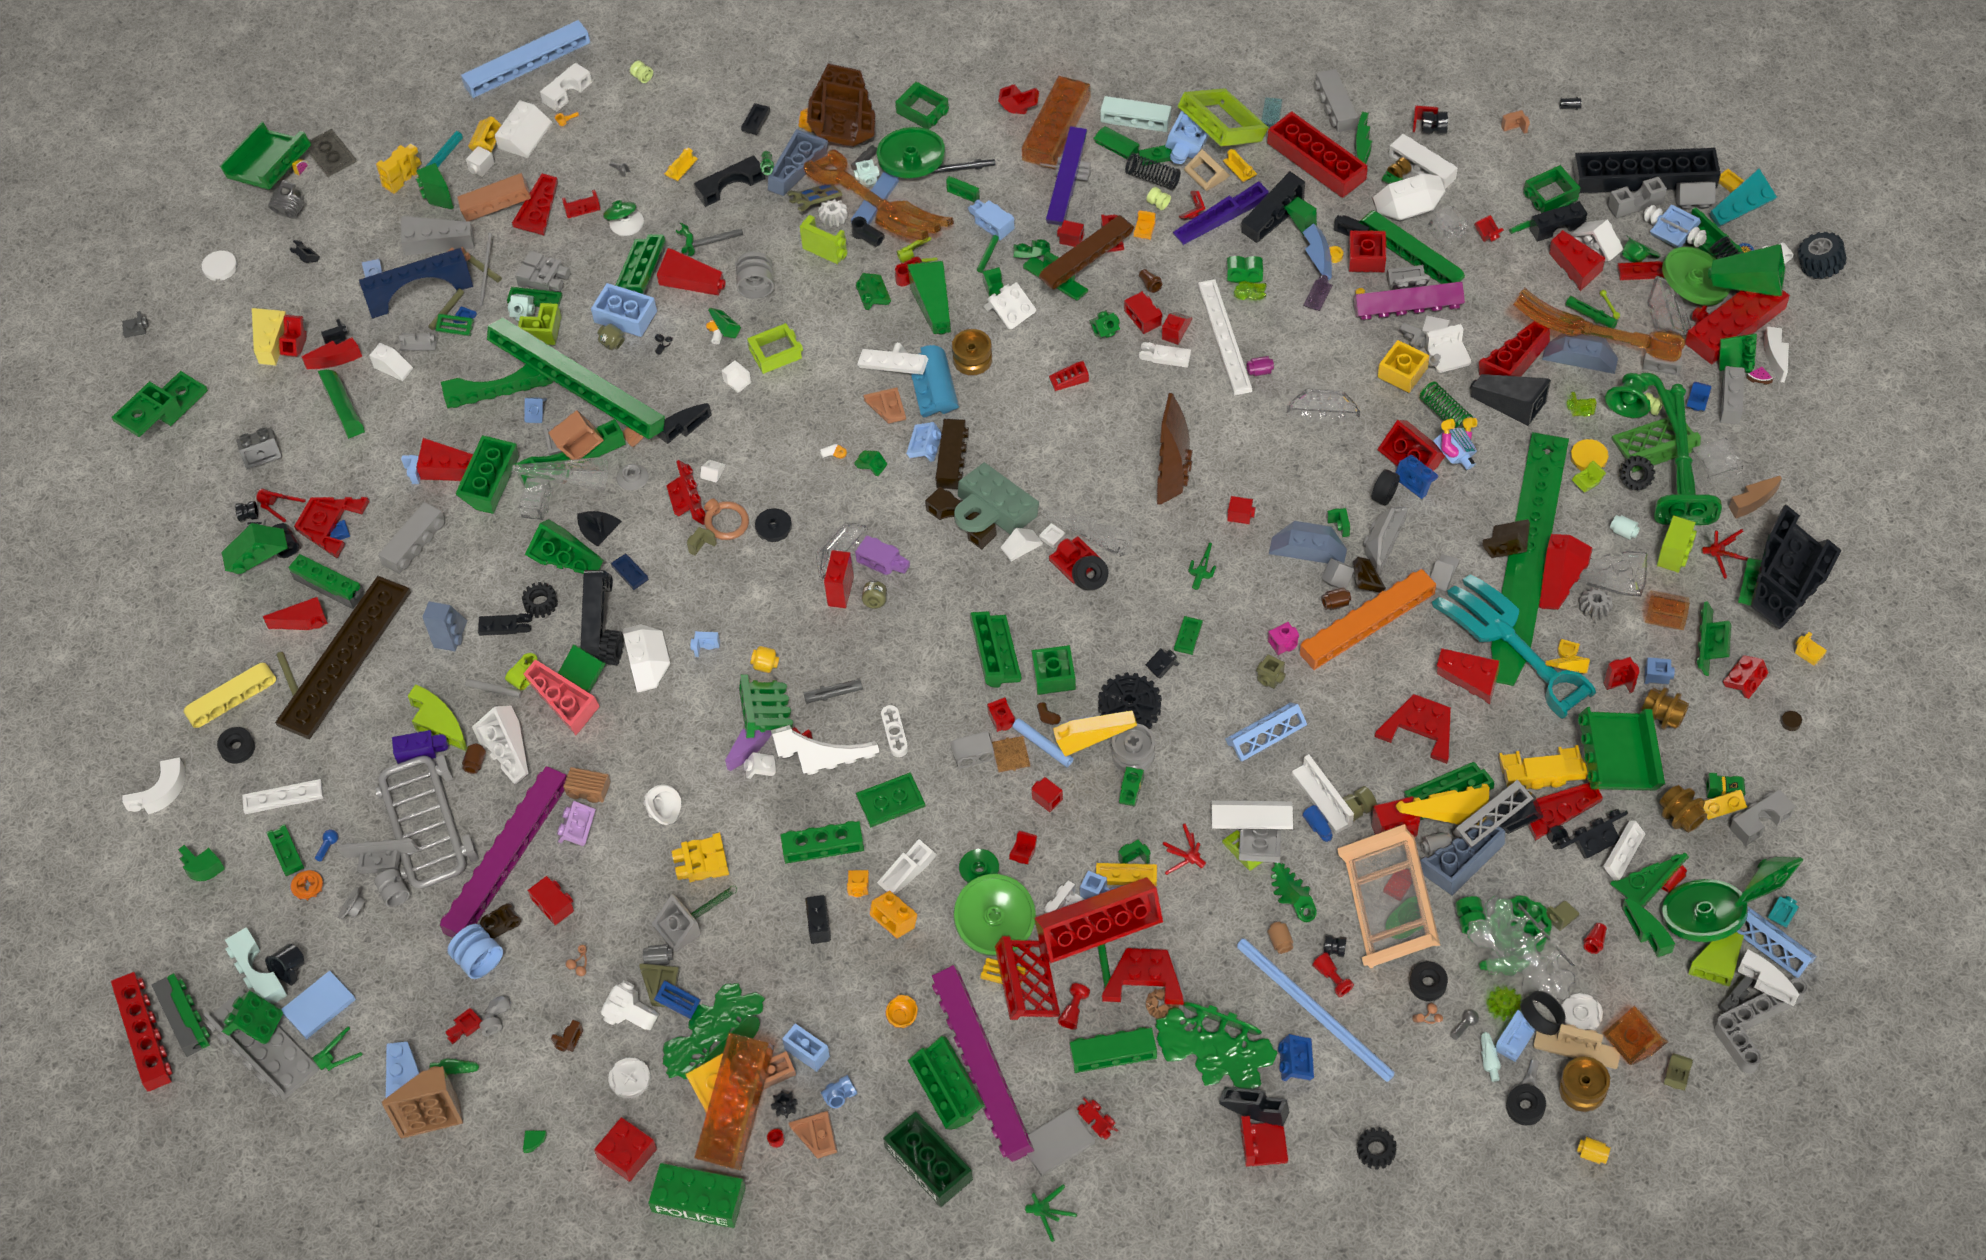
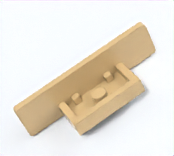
[1533,1024,1621,1069]

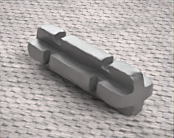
[851,145,877,170]

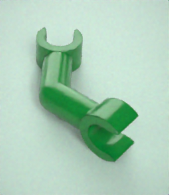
[676,223,695,256]

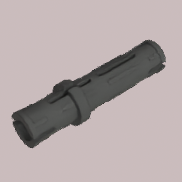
[803,678,863,704]

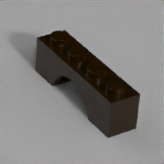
[925,487,997,550]

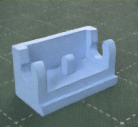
[1496,1010,1536,1062]

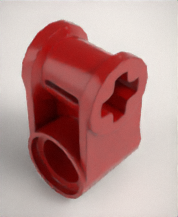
[895,256,922,286]

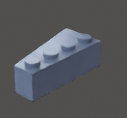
[768,129,828,196]
[1420,820,1505,896]

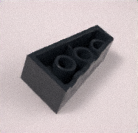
[1241,171,1305,243]

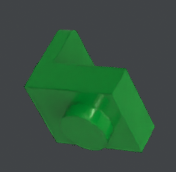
[854,450,887,476]
[1118,839,1151,864]

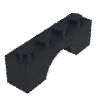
[694,155,766,207]

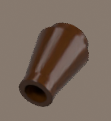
[1139,269,1162,293]

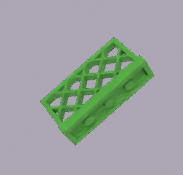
[1612,417,1701,472]

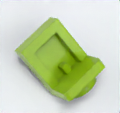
[1572,461,1606,493]

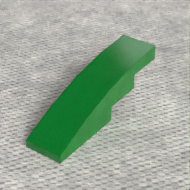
[1355,111,1372,164]

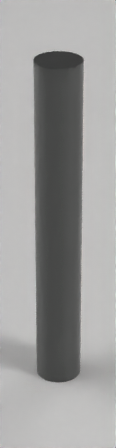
[692,228,743,247]

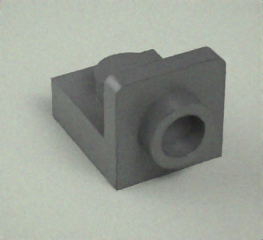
[122,311,148,338]

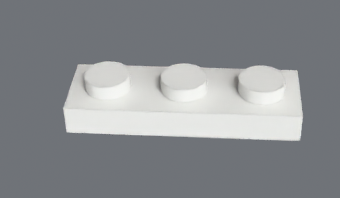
[1603,821,1645,880]

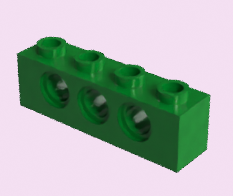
[780,821,864,864]

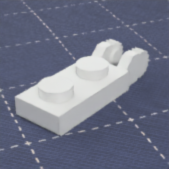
[1139,342,1191,367]

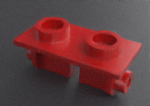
[1077,1098,1118,1140]

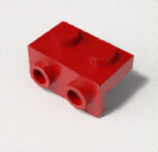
[1723,655,1768,699]
[1604,657,1640,693]

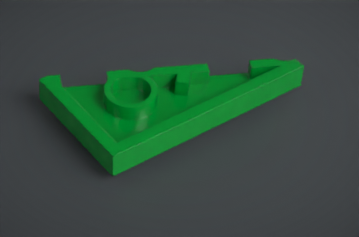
[1610,852,1689,908]

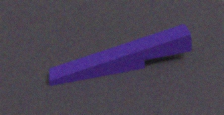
[1046,126,1087,226]
[1173,181,1269,245]

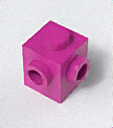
[1268,622,1299,655]

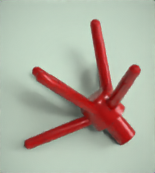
[1702,529,1748,579]
[1163,823,1206,875]

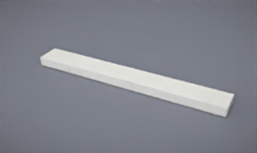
[1198,279,1252,395]

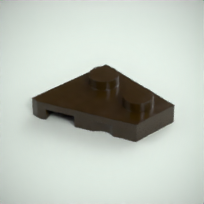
[1353,557,1386,593]

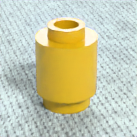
[1577,1137,1611,1164]

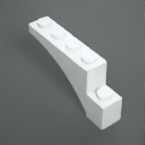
[771,725,879,775]

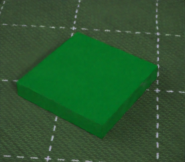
[558,644,606,693]

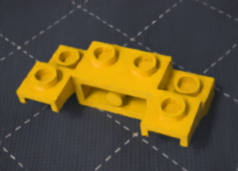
[1498,745,1588,790]

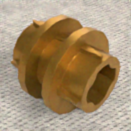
[1641,687,1689,730]
[1659,785,1707,833]

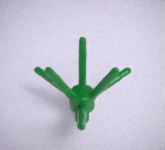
[1025,1184,1077,1242]

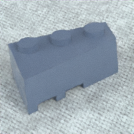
[422,601,467,652]

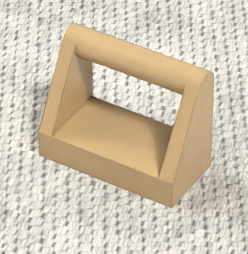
[1184,149,1230,191]

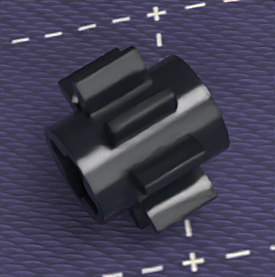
[771,1090,798,1118]

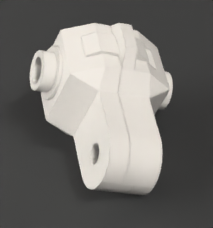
[601,981,659,1030]

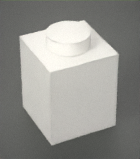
[466,146,495,177]

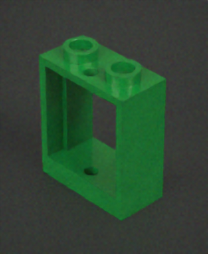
[895,81,949,129]
[1523,165,1581,213]

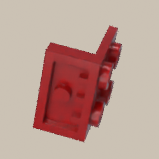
[1240,1116,1288,1167]

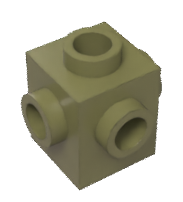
[1256,654,1286,689]

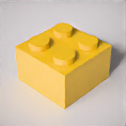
[1378,340,1429,393]

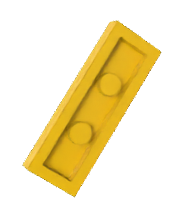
[1096,863,1157,886]

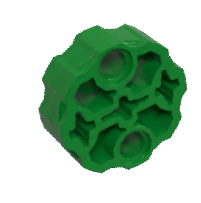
[1489,896,1552,959]

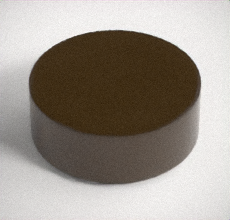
[1781,711,1802,731]

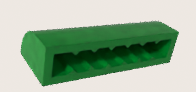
[318,369,365,439]

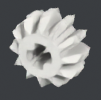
[818,198,848,228]

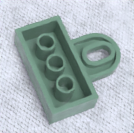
[954,462,1039,535]

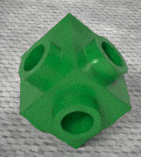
[1089,310,1120,338]

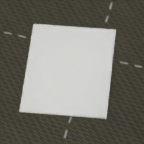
[1423,316,1450,332]

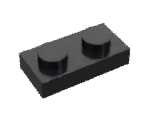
[741,103,771,135]

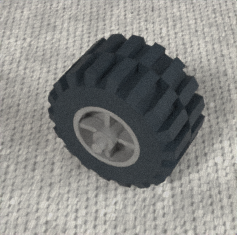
[1798,231,1847,279]

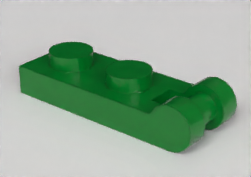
[266,824,304,876]

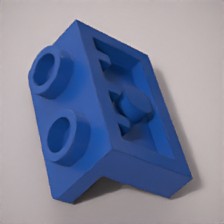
[1396,455,1439,499]
[1278,1034,1314,1081]

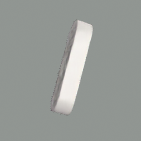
[881,705,908,757]

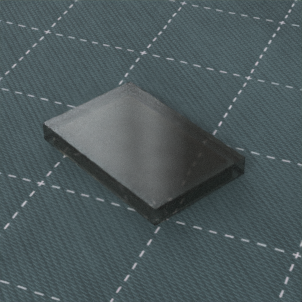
[306,129,357,178]

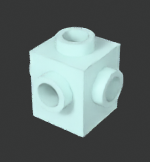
[854,159,879,189]
[508,294,535,321]

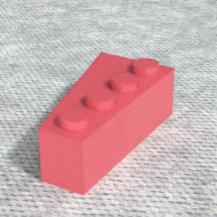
[524,659,600,735]

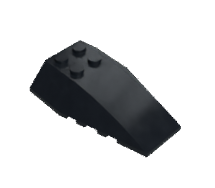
[1751,504,1842,629]

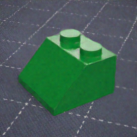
[415,163,454,209]

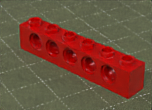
[111,972,173,1092]

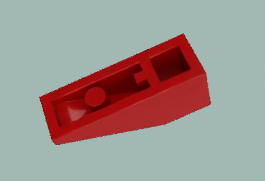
[263,597,328,630]

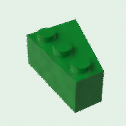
[221,523,288,574]

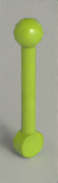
[1600,290,1620,319]

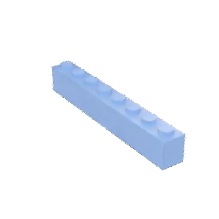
[461,20,590,98]

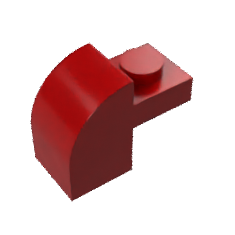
[998,84,1039,114]
[279,314,307,356]

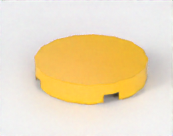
[1570,439,1609,471]

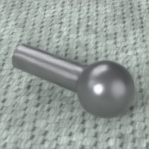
[1450,1009,1479,1040]

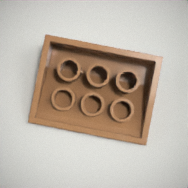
[382,1066,463,1139]

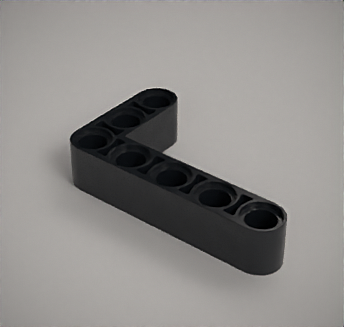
[580,570,613,659]

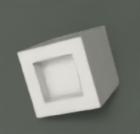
[722,361,751,392]

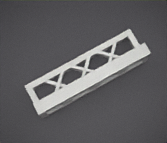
[1291,755,1354,834]

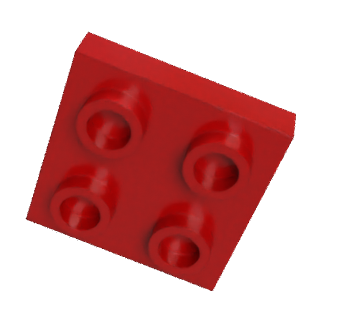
[1049,536,1100,584]

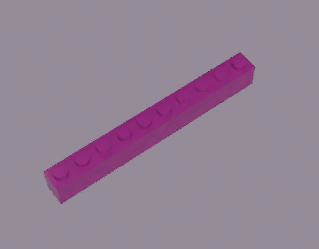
[440,766,567,938]
[932,965,1035,1162]

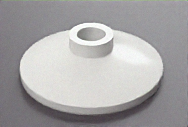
[609,210,644,236]

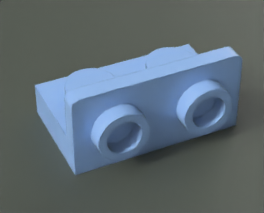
[906,422,942,462]

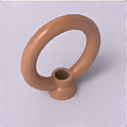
[704,498,749,540]

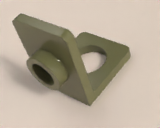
[1546,901,1579,931]

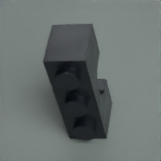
[1529,201,1588,242]

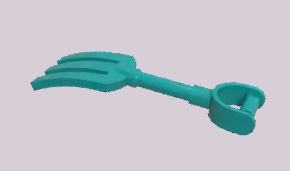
[1432,574,1596,719]

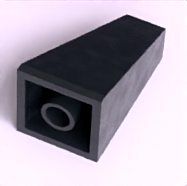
[1470,374,1551,426]

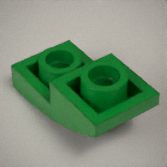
[1012,239,1050,258]

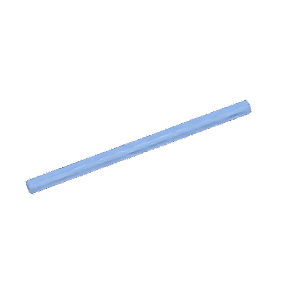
[1237,938,1395,1082]

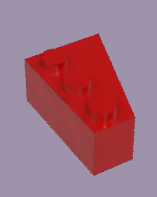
[1549,230,1605,291]
[416,438,473,481]
[1437,648,1499,704]

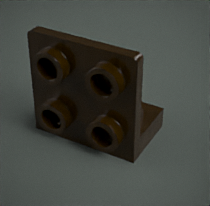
[1482,519,1530,558]

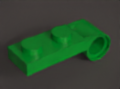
[1738,558,1762,605]

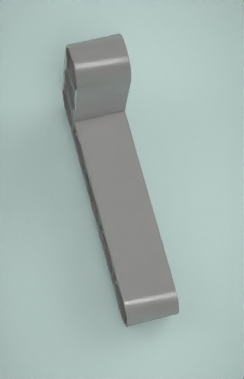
[1714,978,1808,1074]

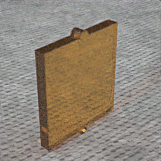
[992,736,1030,772]

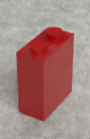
[824,550,854,608]

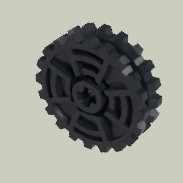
[1098,672,1162,729]

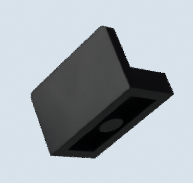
[1334,215,1370,236]

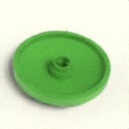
[1662,247,1731,306]
[953,874,1036,956]

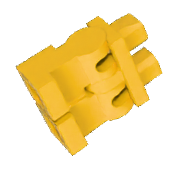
[376,143,421,194]
[671,832,729,882]

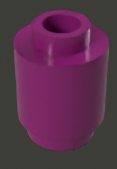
[1246,356,1274,376]

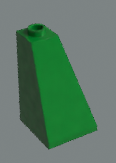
[1708,244,1786,296]
[908,261,951,334]

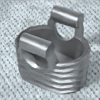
[268,180,305,219]

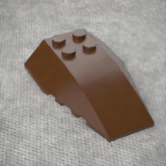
[807,63,875,146]
[1157,393,1193,505]

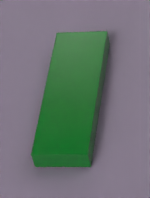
[507,286,563,307]

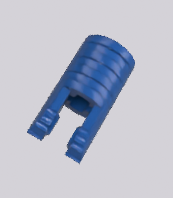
[1302,805,1333,842]

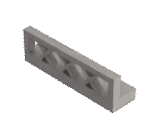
[1453,780,1533,848]

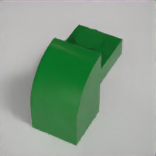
[178,845,225,881]

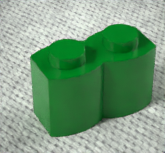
[1227,256,1263,283]

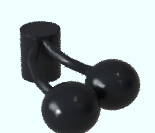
[655,334,673,355]

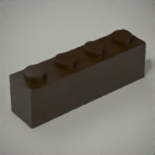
[935,419,969,490]

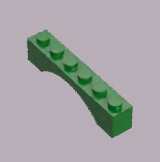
[441,364,553,409]
[515,419,626,489]

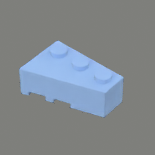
[386,1042,420,1098]

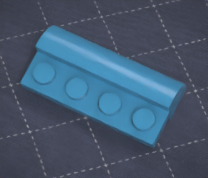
[911,345,959,418]

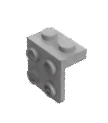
[1387,265,1430,290]

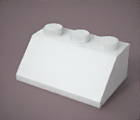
[495,100,552,158]

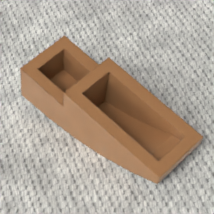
[1729,476,1782,519]

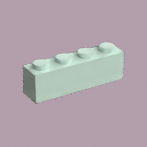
[1100,96,1171,132]

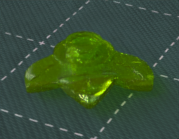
[1234,281,1267,300]

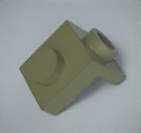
[687,527,717,556]
[1664,1053,1693,1091]

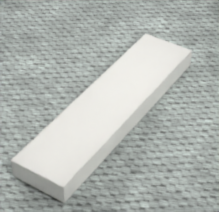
[242,779,324,814]

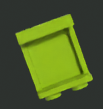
[799,215,848,264]

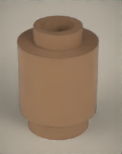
[1267,922,1294,954]

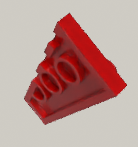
[512,173,558,235]
[1528,782,1603,841]

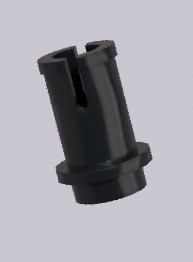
[1560,96,1582,110]

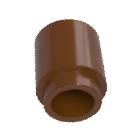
[1321,587,1351,610]
[462,743,486,774]

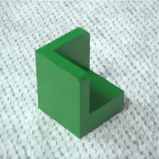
[982,267,1004,297]

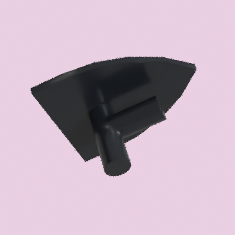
[577,511,622,546]

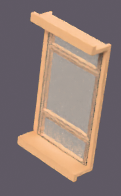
[1337,824,1441,968]

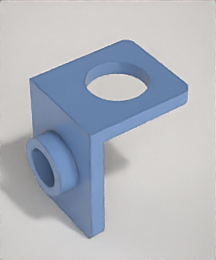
[362,259,382,277]
[524,397,547,423]

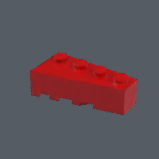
[1479,321,1550,377]

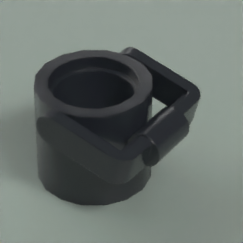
[265,943,305,986]

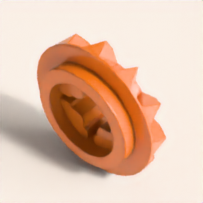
[291,870,324,900]

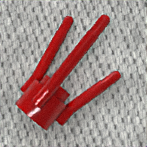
[256,488,306,522]

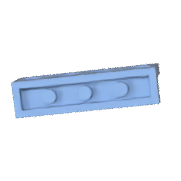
[1225,703,1307,761]
[1737,906,1817,978]

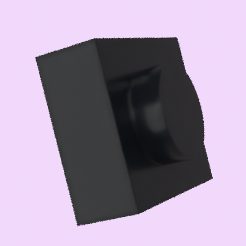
[1145,648,1180,679]

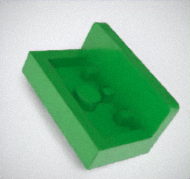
[856,273,891,310]

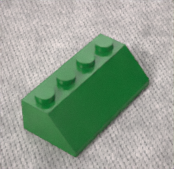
[456,435,519,514]

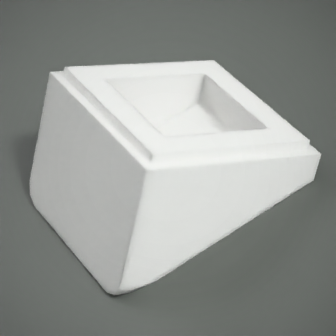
[700,460,725,483]

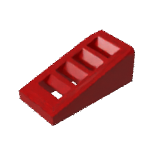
[1049,361,1089,391]

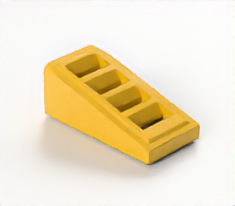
[1545,656,1590,674]

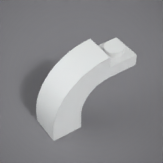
[122,757,185,814]

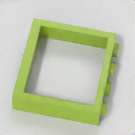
[1178,88,1269,146]

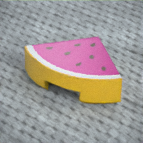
[292,159,309,176]

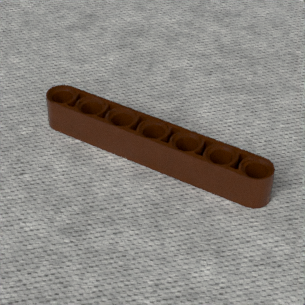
[1039,215,1134,290]

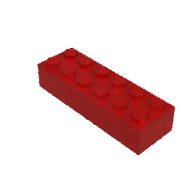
[1267,111,1368,198]
[1685,290,1790,365]
[1034,877,1163,964]

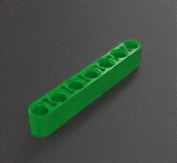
[1358,210,1465,284]

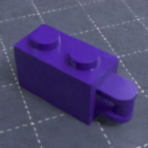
[392,730,449,764]

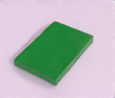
[856,772,926,828]

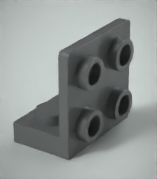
[236,427,282,470]

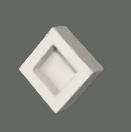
[1039,523,1066,549]

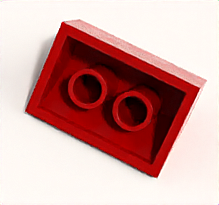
[1377,420,1445,471]

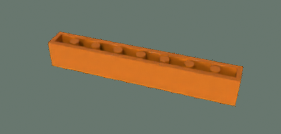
[1300,569,1436,670]

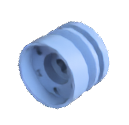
[447,924,503,979]

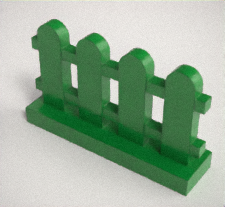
[739,674,793,738]

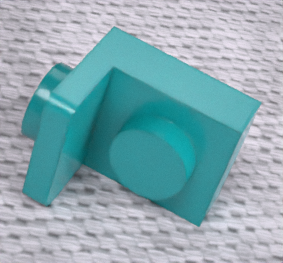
[1768,895,1799,929]

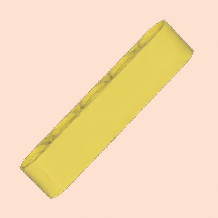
[183,663,276,728]

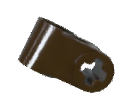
[480,903,521,939]

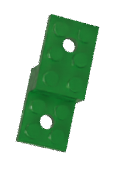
[111,371,208,437]

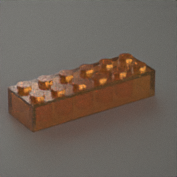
[1022,76,1091,169]
[694,1033,775,1171]

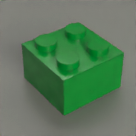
[1032,645,1076,695]

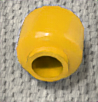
[750,646,779,673]

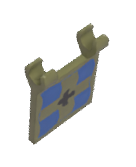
[787,183,843,211]

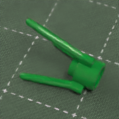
[312,1026,363,1071]

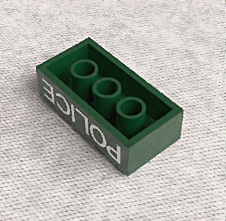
[883,1111,973,1207]

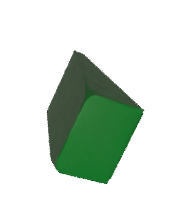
[708,308,741,339]

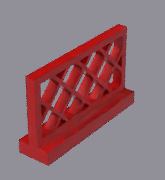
[995,936,1060,1020]

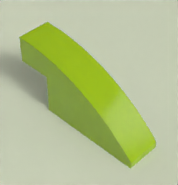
[408,684,467,751]

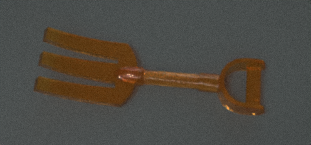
[804,149,954,240]
[1513,287,1685,362]

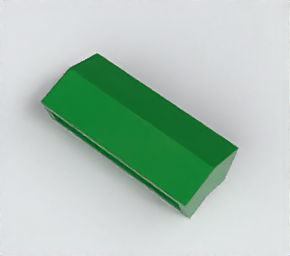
[1093,126,1140,160]

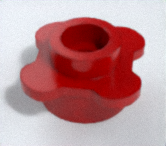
[1692,305,1708,324]

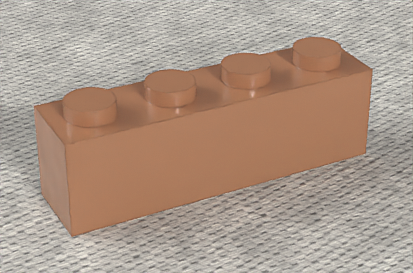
[457,173,531,221]

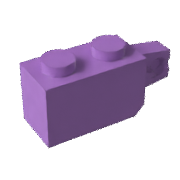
[855,536,910,575]

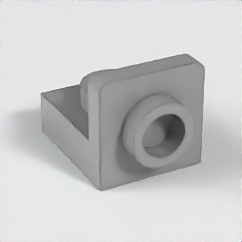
[1400,323,1426,350]

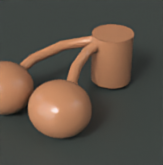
[566,945,587,976]
[1412,1003,1443,1024]

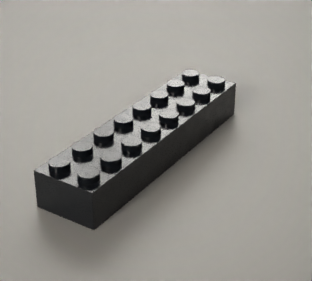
[1573,148,1721,193]

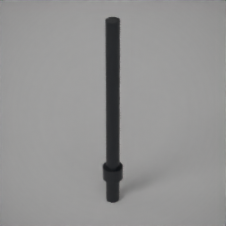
[899,159,996,178]

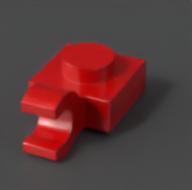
[445,1008,482,1044]

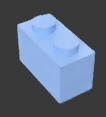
[782,1023,830,1072]

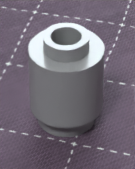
[1421,832,1452,857]

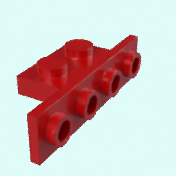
[666,460,706,525]

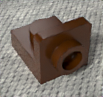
[551,1019,584,1052]

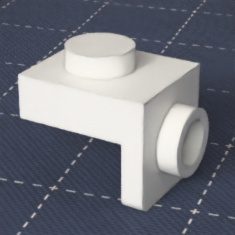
[744,752,776,779]

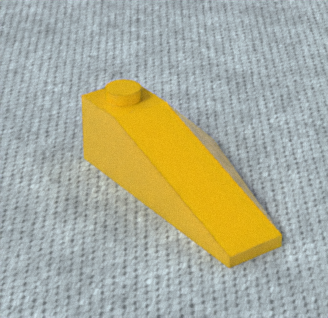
[1053,711,1137,757]

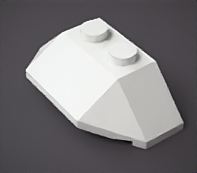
[1373,174,1445,221]
[623,624,670,692]

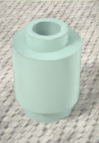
[1610,515,1640,540]

